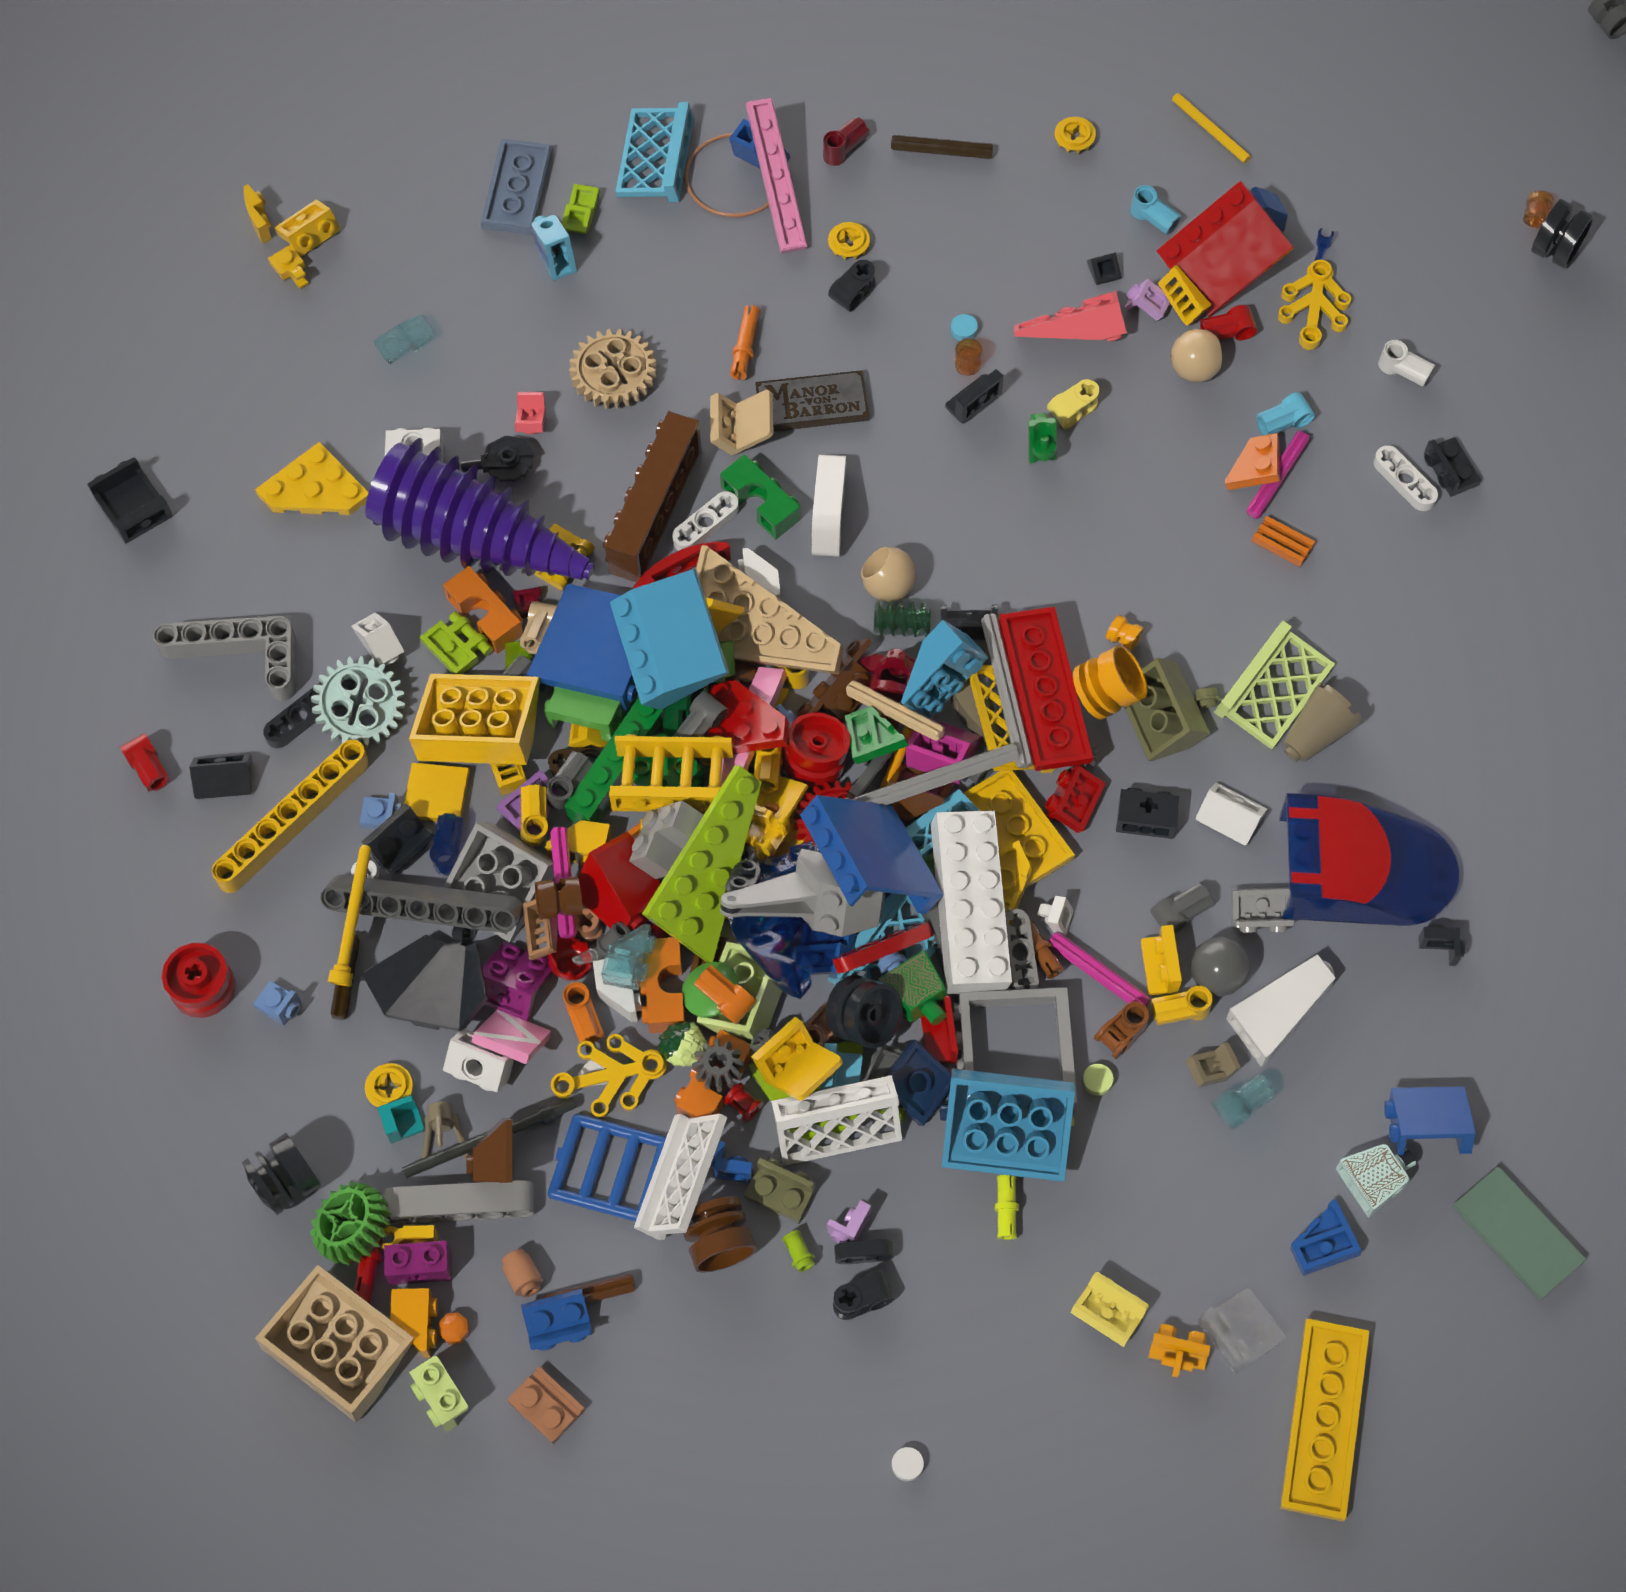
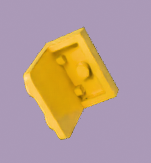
[751,1017,843,1101]

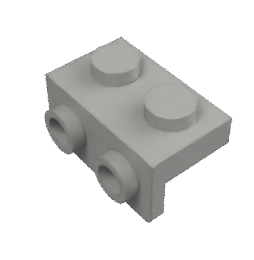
[1231,888,1295,933]

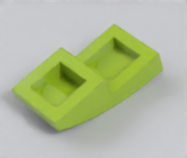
[562,184,600,234]

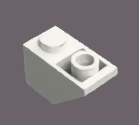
[738,548,781,600]
[593,956,642,1022]

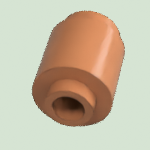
[502,1249,543,1298]

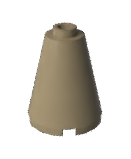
[1283,682,1362,762]

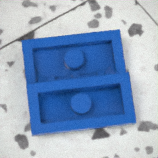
[789,922,856,976]

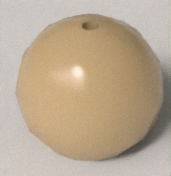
[1170,329,1222,383]
[861,547,917,602]

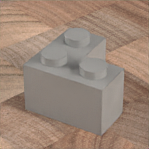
[629,801,703,879]

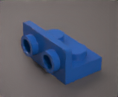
[521,1289,592,1351]

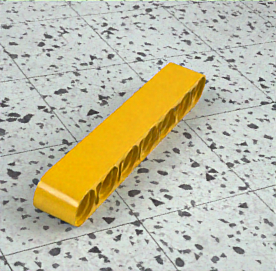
[211,740,369,893]

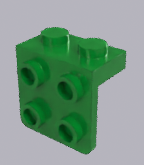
[633,733,705,787]

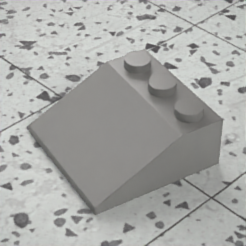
[444,822,554,943]

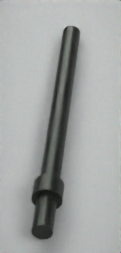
[402,1097,577,1179]

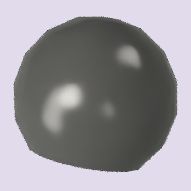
[1191,937,1250,997]

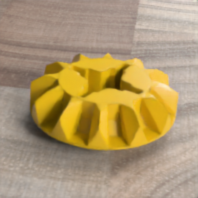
[1054,117,1096,153]
[828,222,870,260]
[365,1063,414,1109]

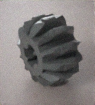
[692,1038,744,1092]

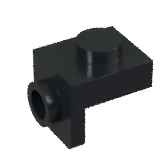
[1418,924,1465,966]

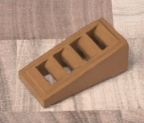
[522,899,558,960]

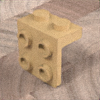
[710,390,773,456]

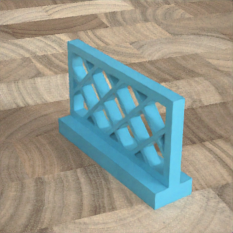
[615,102,694,202]
[827,893,936,985]

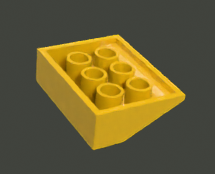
[409,674,540,765]

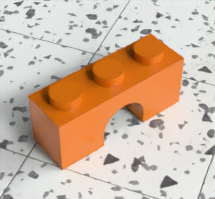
[443,566,523,654]
[639,937,685,1034]
[674,1029,753,1118]

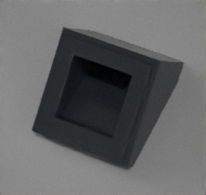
[1087,252,1122,285]

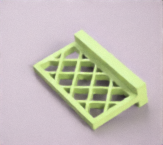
[1214,620,1335,750]

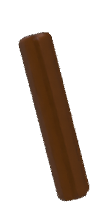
[543,1274,635,1304]

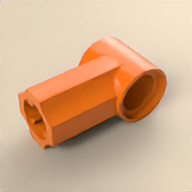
[694,964,757,1025]
[563,982,604,1043]

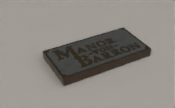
[755,370,869,431]

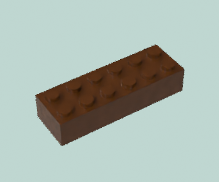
[603,411,702,582]

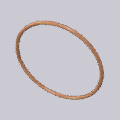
[684,133,769,217]

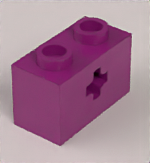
[384,1241,452,1285]

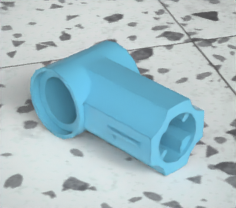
[1130,185,1182,235]
[1256,392,1315,435]

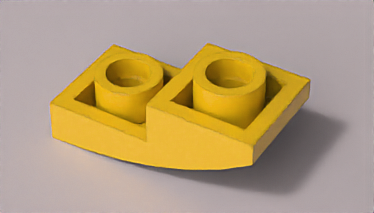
[244,184,272,244]

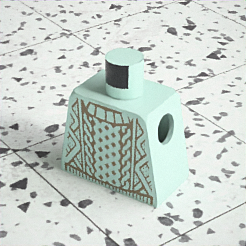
[1336,1144,1416,1218]

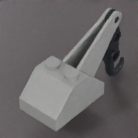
[720,843,886,937]

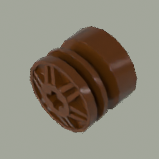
[678,1196,757,1273]

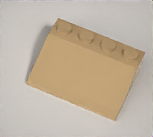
[255,1265,415,1423]

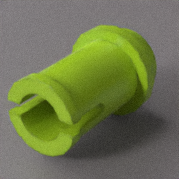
[782,1230,815,1272]

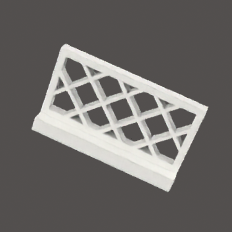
[771,1075,902,1166]
[634,1114,727,1240]

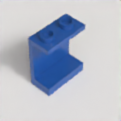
[1384,1087,1476,1155]

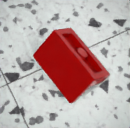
[920,996,958,1065]

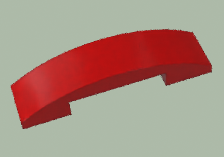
[631,542,731,590]

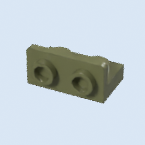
[744,1158,815,1224]

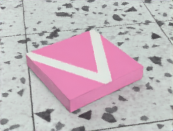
[472,1009,551,1064]

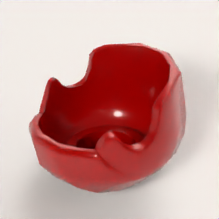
[547,935,592,981]

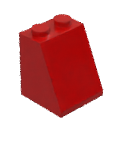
[578,831,660,933]

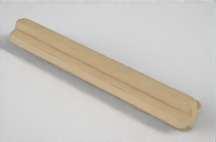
[846,680,945,741]

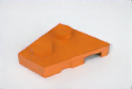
[1225,433,1280,490]

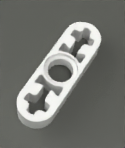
[1373,446,1438,511]
[673,491,739,551]

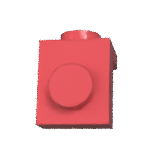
[515,392,546,434]

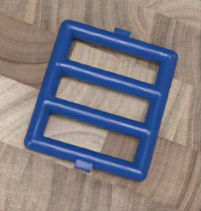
[548,1113,666,1222]

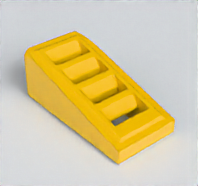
[1158,265,1211,326]
[489,763,527,796]

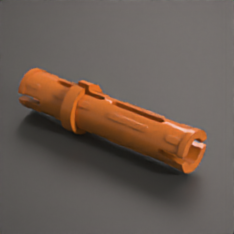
[730,305,761,380]

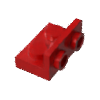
[1044,765,1106,833]

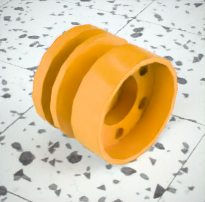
[1073,645,1148,720]

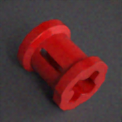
[723,1082,763,1123]

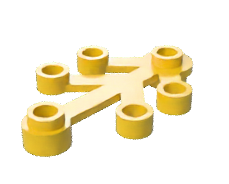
[1277,260,1351,350]
[551,1033,667,1118]

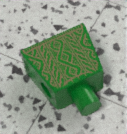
[877,950,946,1026]

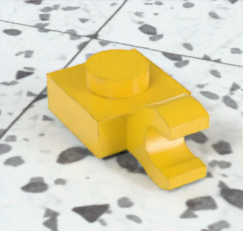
[268,245,309,289]
[382,1225,438,1250]

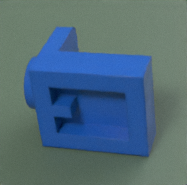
[710,1141,753,1183]

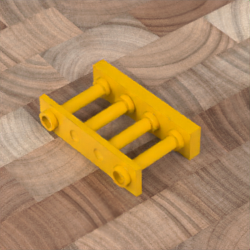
[609,734,734,813]

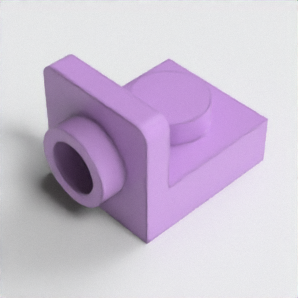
[1124,279,1170,321]
[827,1200,872,1243]

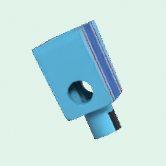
[531,215,577,281]

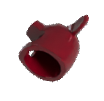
[861,649,916,705]

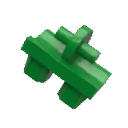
[1028,412,1057,464]

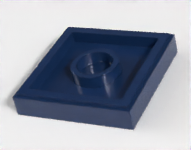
[884,1040,951,1126]

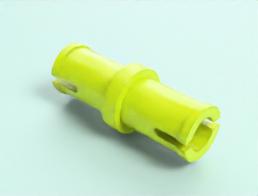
[995,1175,1019,1240]

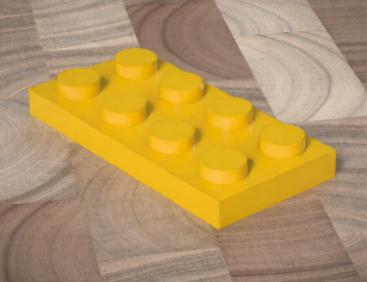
[963,770,1075,888]

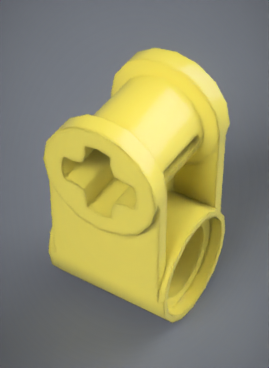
[1047,379,1099,429]

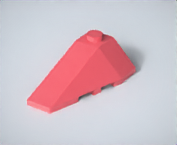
[1014,291,1127,341]

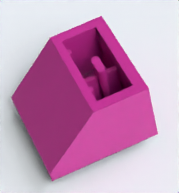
[905,718,982,784]

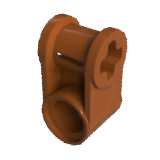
[1094,1001,1149,1059]

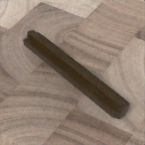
[891,135,993,159]

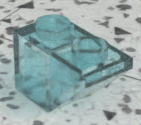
[601,924,656,991]

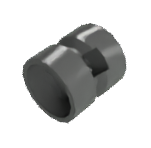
[1588,0,1626,39]

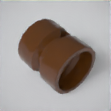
[535,876,583,920]

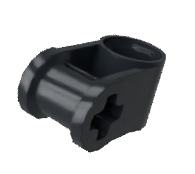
[828,260,876,312]
[833,1270,895,1320]

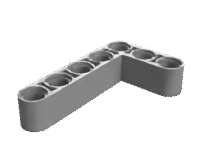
[153,616,296,701]

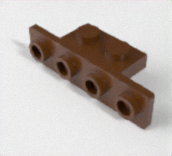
[796,638,872,723]

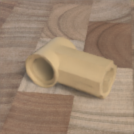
[520,601,557,654]

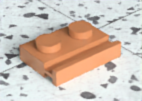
[507,1366,585,1445]

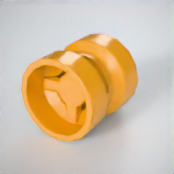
[1105,614,1144,652]

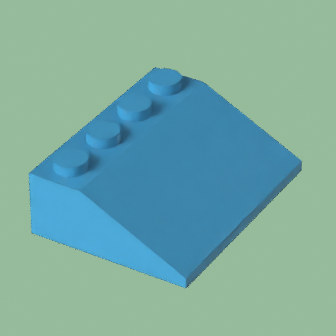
[610,569,729,710]
[941,1069,1075,1182]

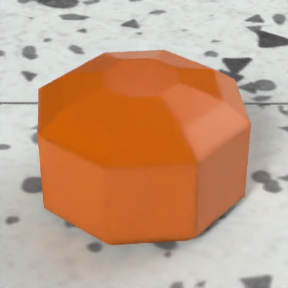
[438,1312,470,1345]

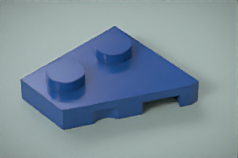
[1290,1199,1362,1276]

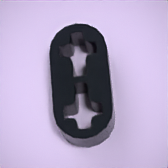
[834,1239,894,1264]

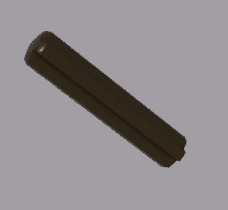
[330,935,360,1020]

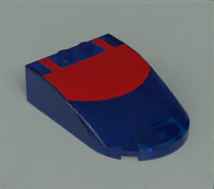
[1279,793,1459,926]

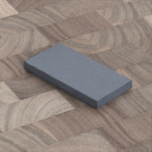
[480,139,553,235]

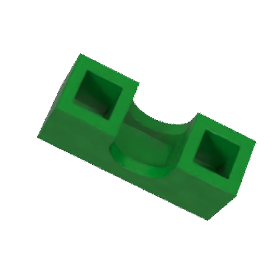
[720,454,800,540]

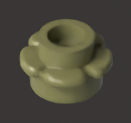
[1194,687,1221,709]

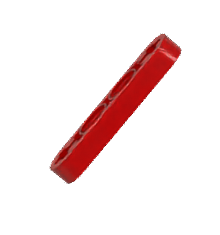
[832,921,933,974]

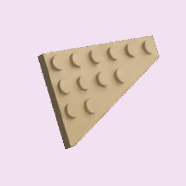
[696,545,844,674]

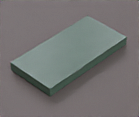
[1452,1166,1587,1301]

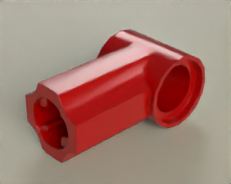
[1200,304,1257,341]
[120,733,170,792]

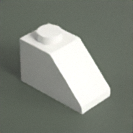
[351,612,404,665]

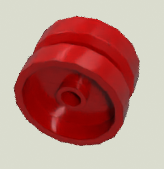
[783,712,850,787]
[161,943,236,1018]

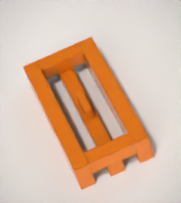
[1252,516,1315,567]

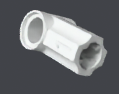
[1378,340,1435,387]

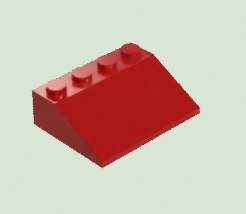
[1156,180,1294,317]

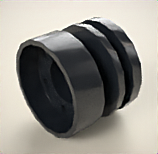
[241,1133,321,1215]

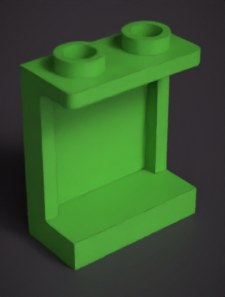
[544,686,631,742]

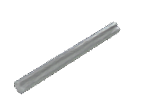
[981,614,1033,768]
[854,743,1019,805]

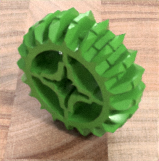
[309,1181,392,1266]

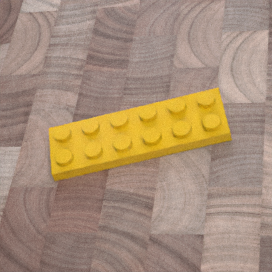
[1280,1318,1369,1522]

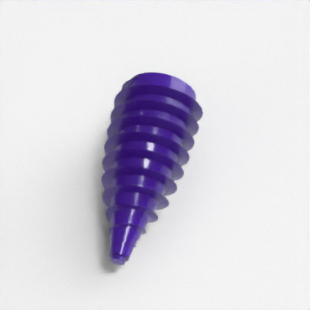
[365,438,595,580]

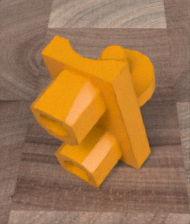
[1148,1324,1211,1378]

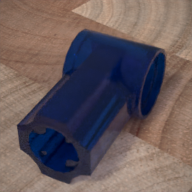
[429,813,464,876]

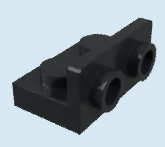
[945,369,1004,424]
[1424,437,1482,497]
[362,804,435,874]

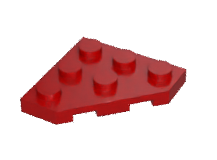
[706,680,789,754]

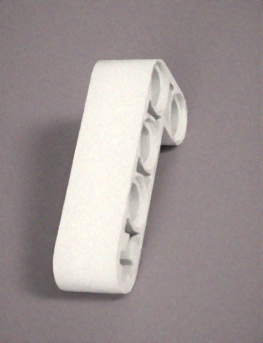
[812,455,846,557]

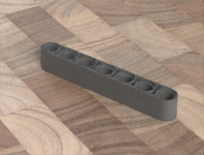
[320,875,523,933]

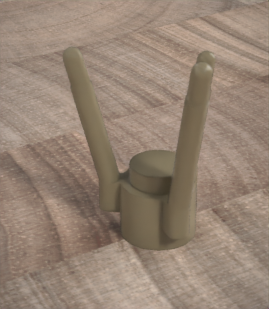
[421,1101,470,1162]

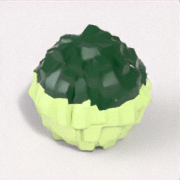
[658,1021,707,1067]

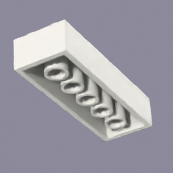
[931,811,1012,994]

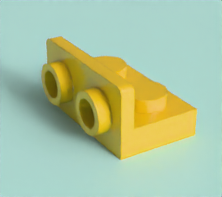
[274,199,340,257]
[1140,925,1182,996]

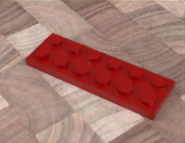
[998,607,1093,771]

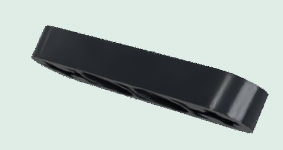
[263,675,357,748]

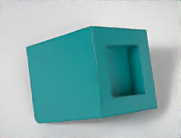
[377,1095,425,1144]

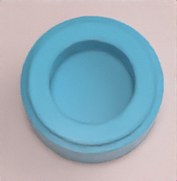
[951,314,978,342]

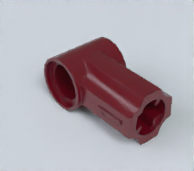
[823,117,869,166]

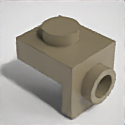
[1185,1042,1240,1088]

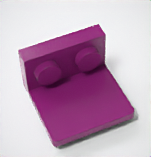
[482,942,552,1021]

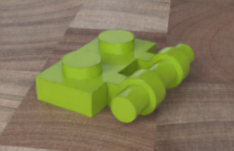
[420,611,493,674]

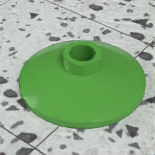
[682,962,739,1018]

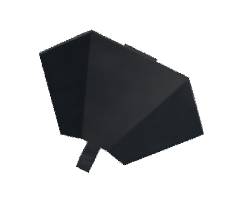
[361,926,488,1031]

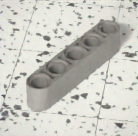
[384,1180,534,1224]

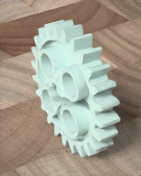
[311,656,405,748]

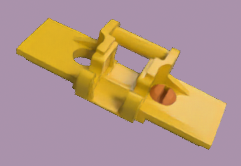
[742,776,808,865]

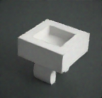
[1037,896,1074,937]

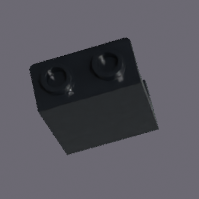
[87,457,173,544]

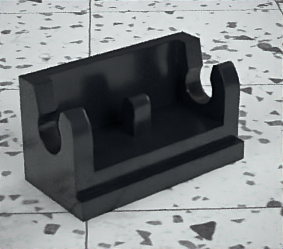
[940,604,998,640]

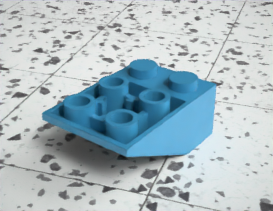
[901,620,989,719]

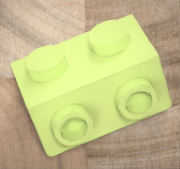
[409,1356,469,1432]

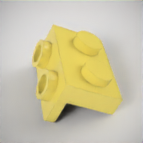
[1070,1272,1149,1347]

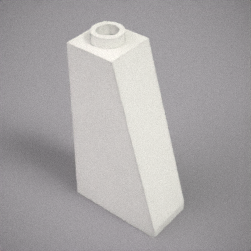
[1226,954,1335,1067]

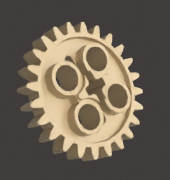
[569,329,657,409]

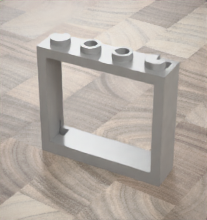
[953,987,1077,1112]

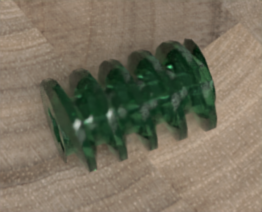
[873,600,931,638]

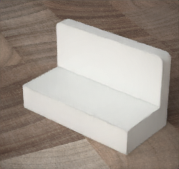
[1196,782,1268,845]

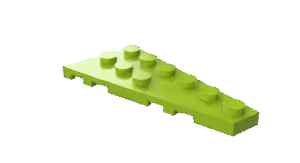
[642,765,762,963]

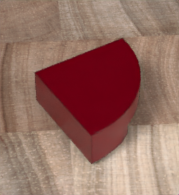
[513,587,542,619]

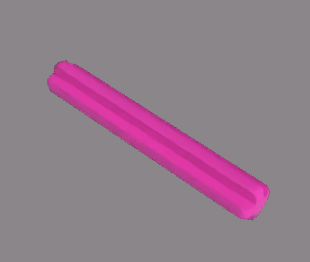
[1246,431,1310,519]
[550,827,577,938]
[1049,932,1150,1007]

